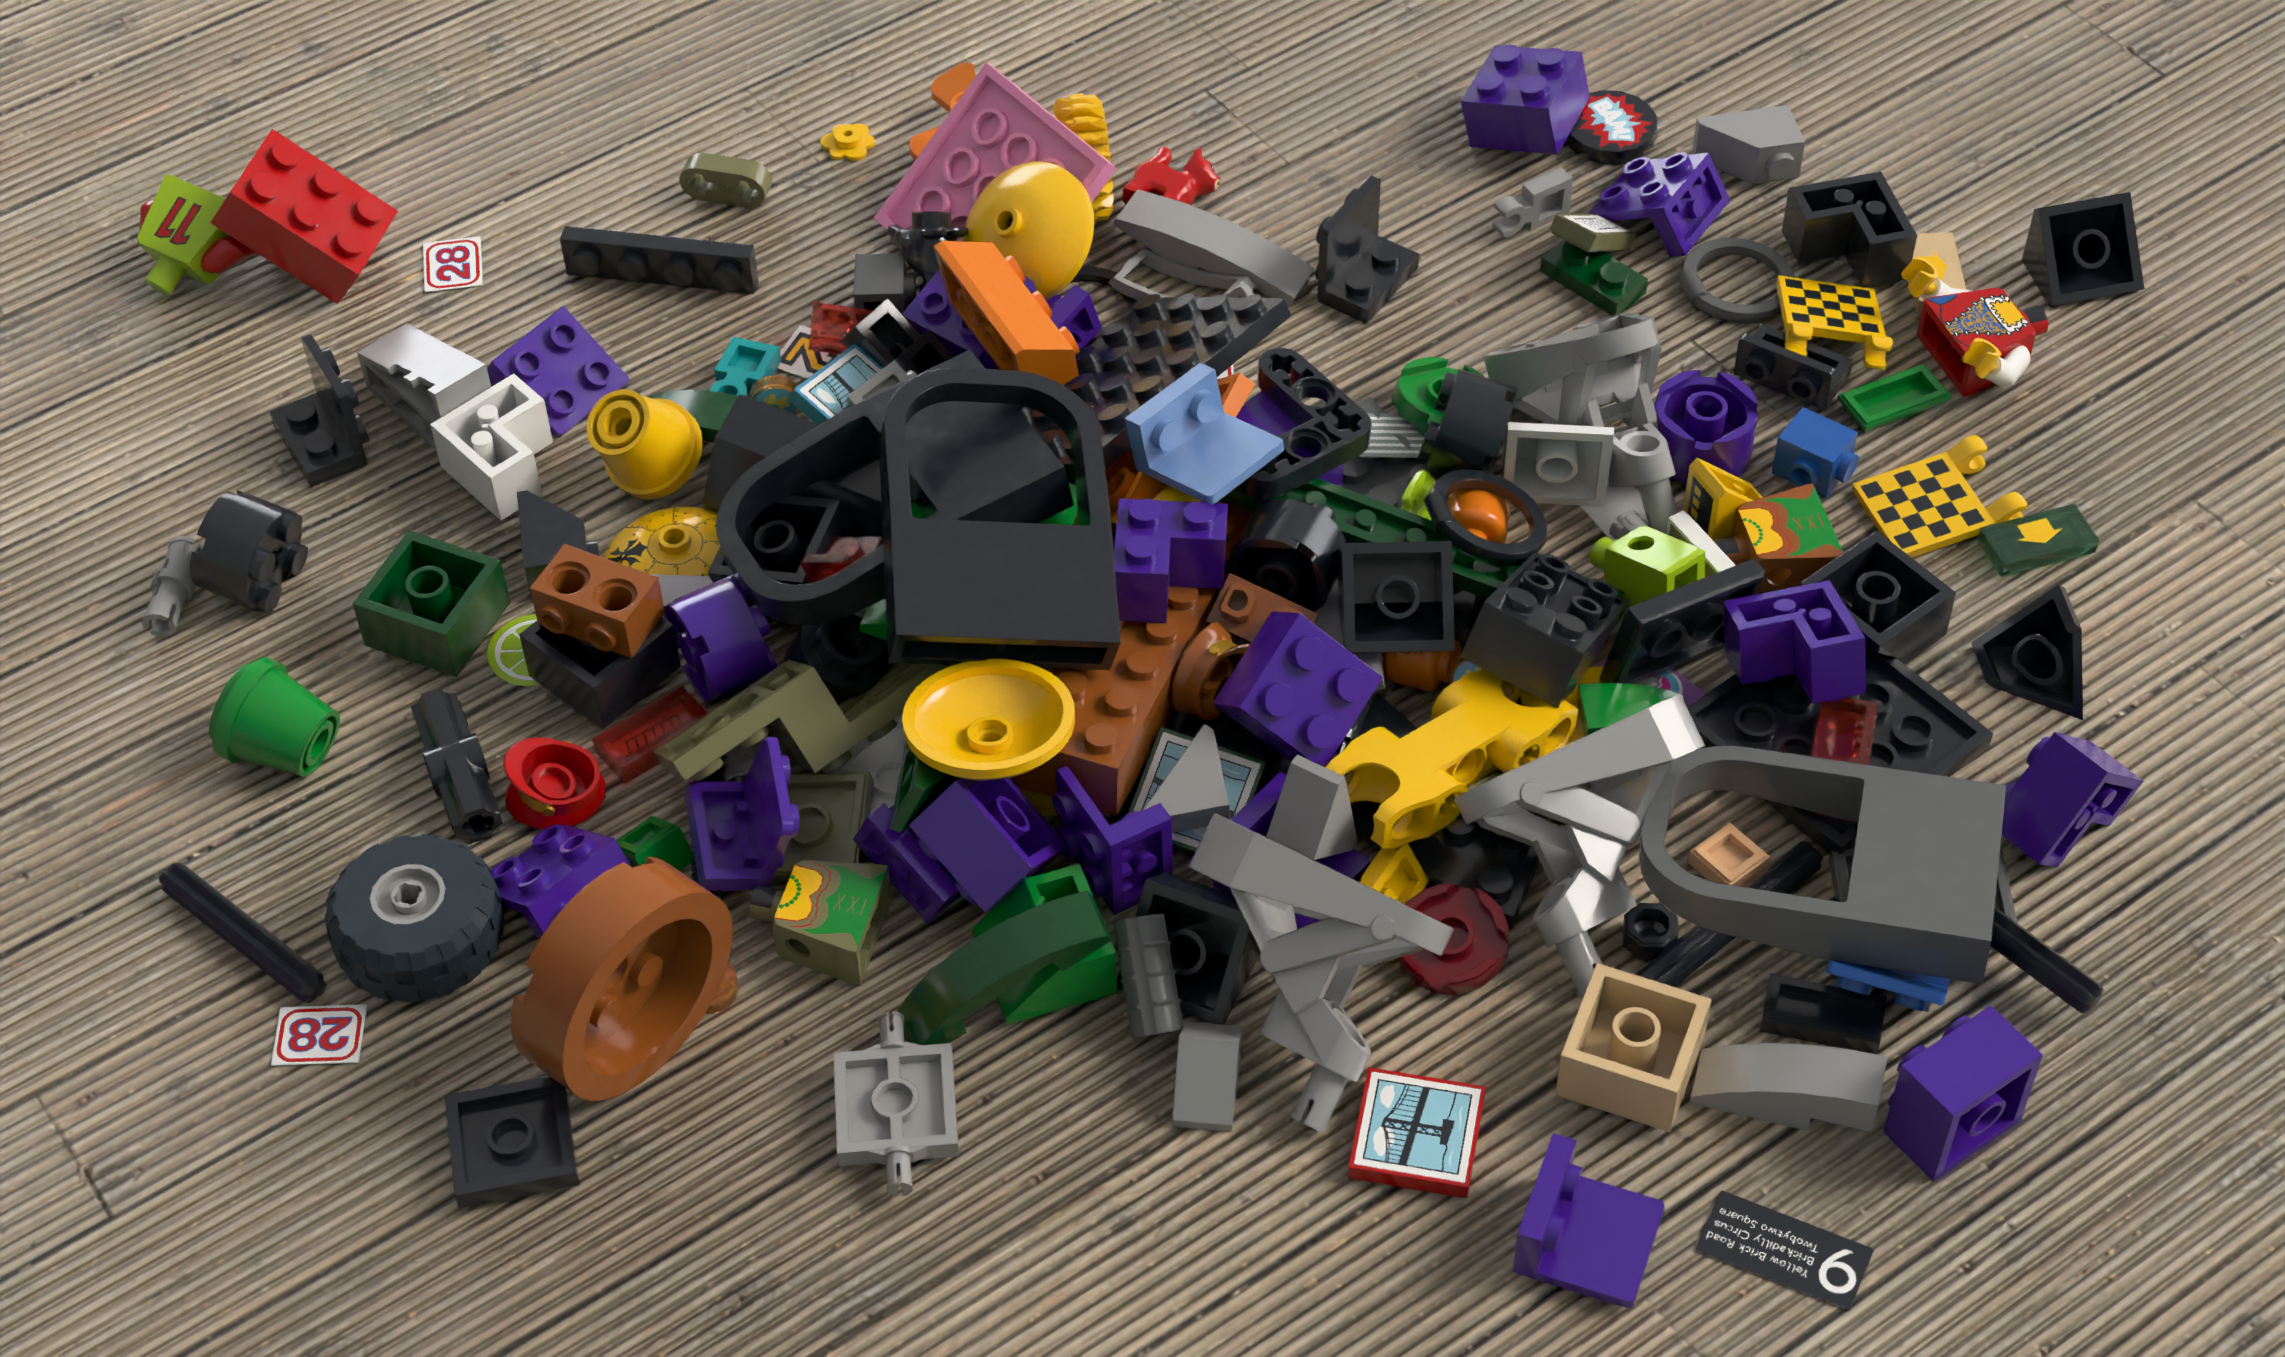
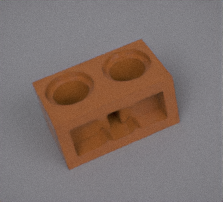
[530,544,665,658]

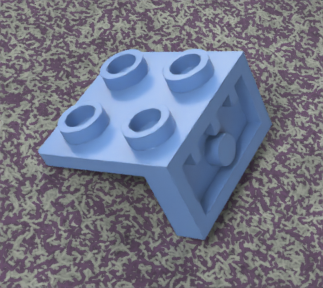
[1124,363,1284,505]

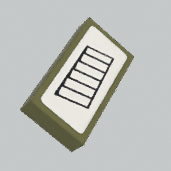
[1549,214,1636,252]

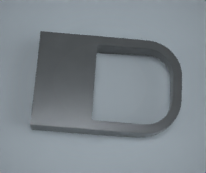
[1639,746,2006,984]

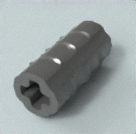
[1113,914,1183,1039]

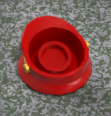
[503,738,606,829]

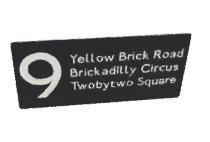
[1696,1191,1874,1310]

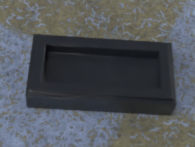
[1760,973,1887,1055]

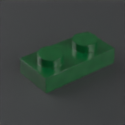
[1540,240,1648,316]

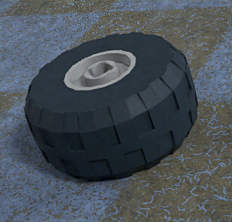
[325,834,504,1003]

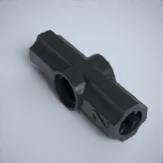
[411,688,503,843]

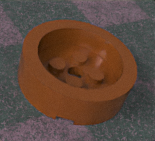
[511,857,733,1101]

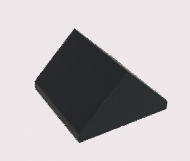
[2022,192,2144,306]

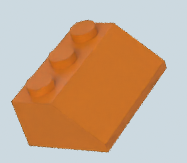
[934,241,1080,385]

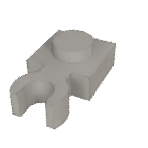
[1492,167,1573,237]

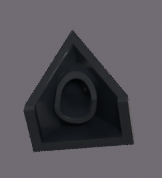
[1971,584,2083,720]

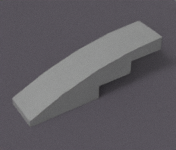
[1113,189,1315,308]

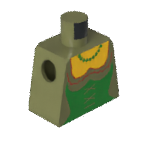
[749,860,892,986]

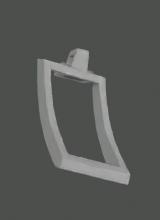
[1108,248,1257,300]

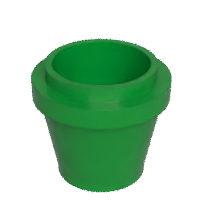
[209,657,340,777]

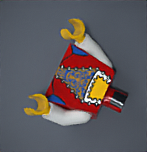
[1901,256,2049,397]

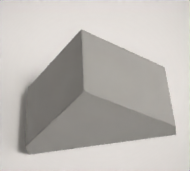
[1144,724,1230,833]
[1266,755,1358,860]
[1173,1022,1244,1132]

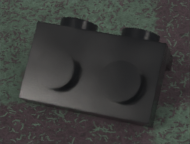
[1733,324,1853,410]

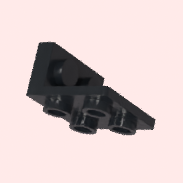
[1315,175,1419,324]
[269,333,369,488]

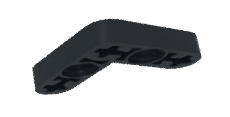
[1240,348,1372,500]

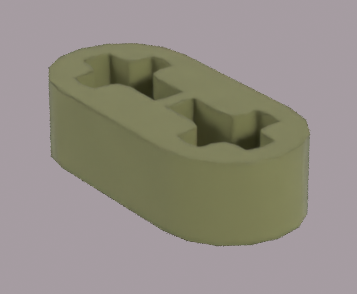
[679,153,772,208]

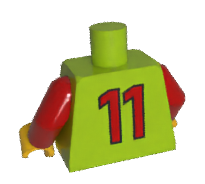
[137,173,258,296]

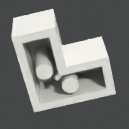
[430,374,553,521]

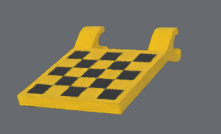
[1776,275,1893,370]
[1852,435,2027,558]

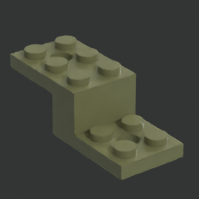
[652,660,945,781]

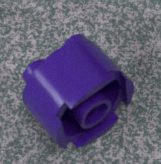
[1654,370,1758,489]
[663,574,778,702]

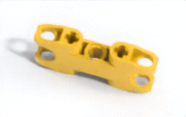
[1325,670,1578,849]

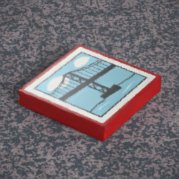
[1348,1067,1486,1199]

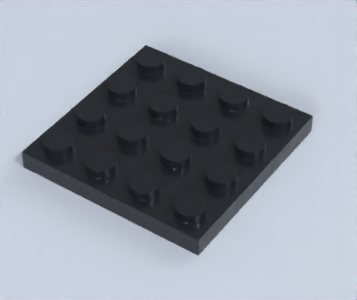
[1687,643,1993,855]

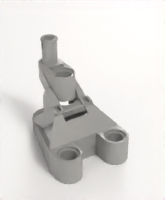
[1483,313,1678,533]
[1454,694,1705,998]
[1189,813,1454,1133]

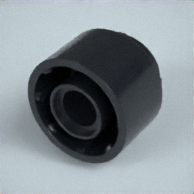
[783,611,888,704]

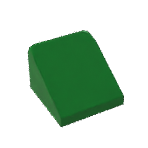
[616,816,693,871]

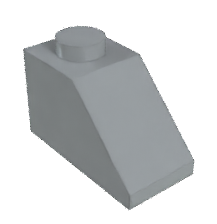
[1692,105,1805,184]

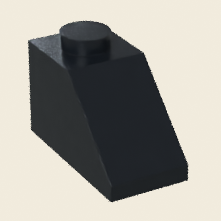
[517,490,601,603]

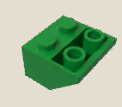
[972,863,1117,1025]

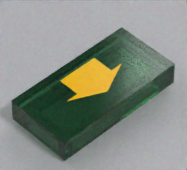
[1977,503,2099,577]

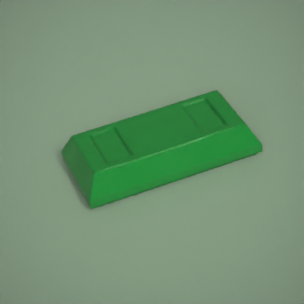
[1837,363,1952,433]

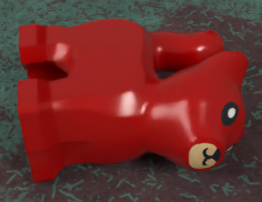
[1123,146,1220,206]

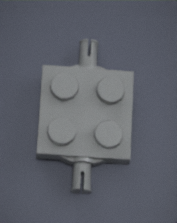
[833,1011,959,1197]

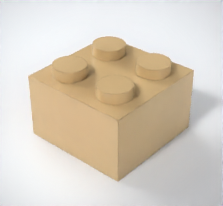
[1555,963,1712,1132]

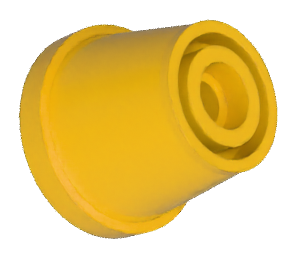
[586,389,702,500]

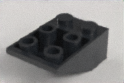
[1460,551,1630,708]

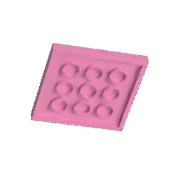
[874,62,1117,242]

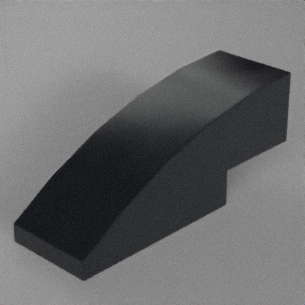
[841,298,954,375]

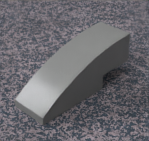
[1690,1043,1887,1132]

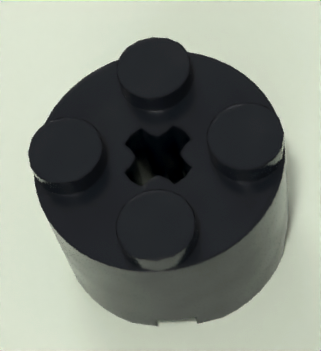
[1418,369,1518,474]
[190,490,308,613]
[1225,499,1346,612]

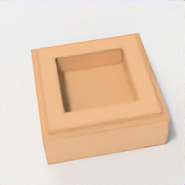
[1688,822,1770,887]

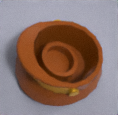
[1171,622,1250,721]

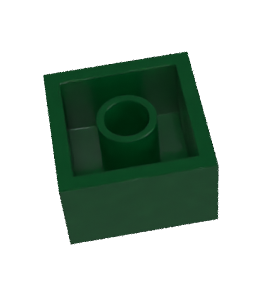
[352,530,511,677]

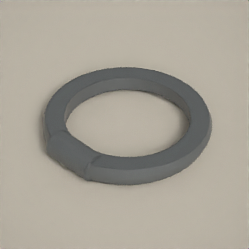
[1678,238,1795,323]

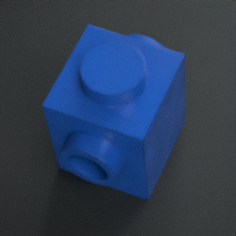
[1772,407,1859,498]

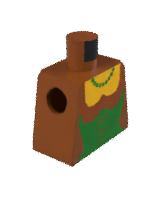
[1712,484,1844,594]

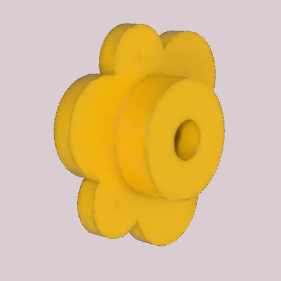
[820,124,875,161]

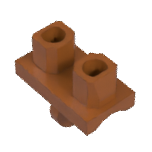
[1206,573,1318,644]

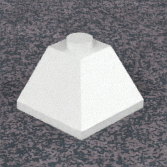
[1502,422,1614,507]

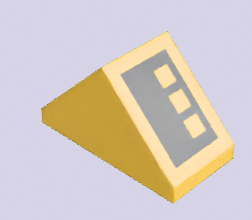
[1683,458,1763,539]

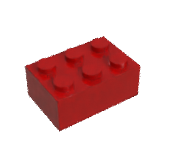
[210,129,398,304]

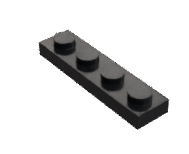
[560,226,759,294]

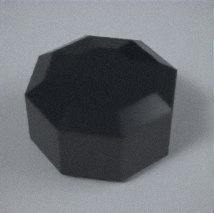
[1622,903,1679,960]

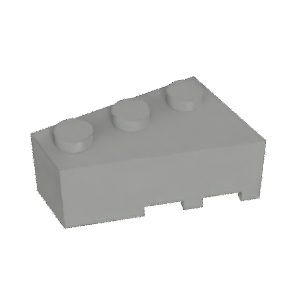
[357,323,491,451]

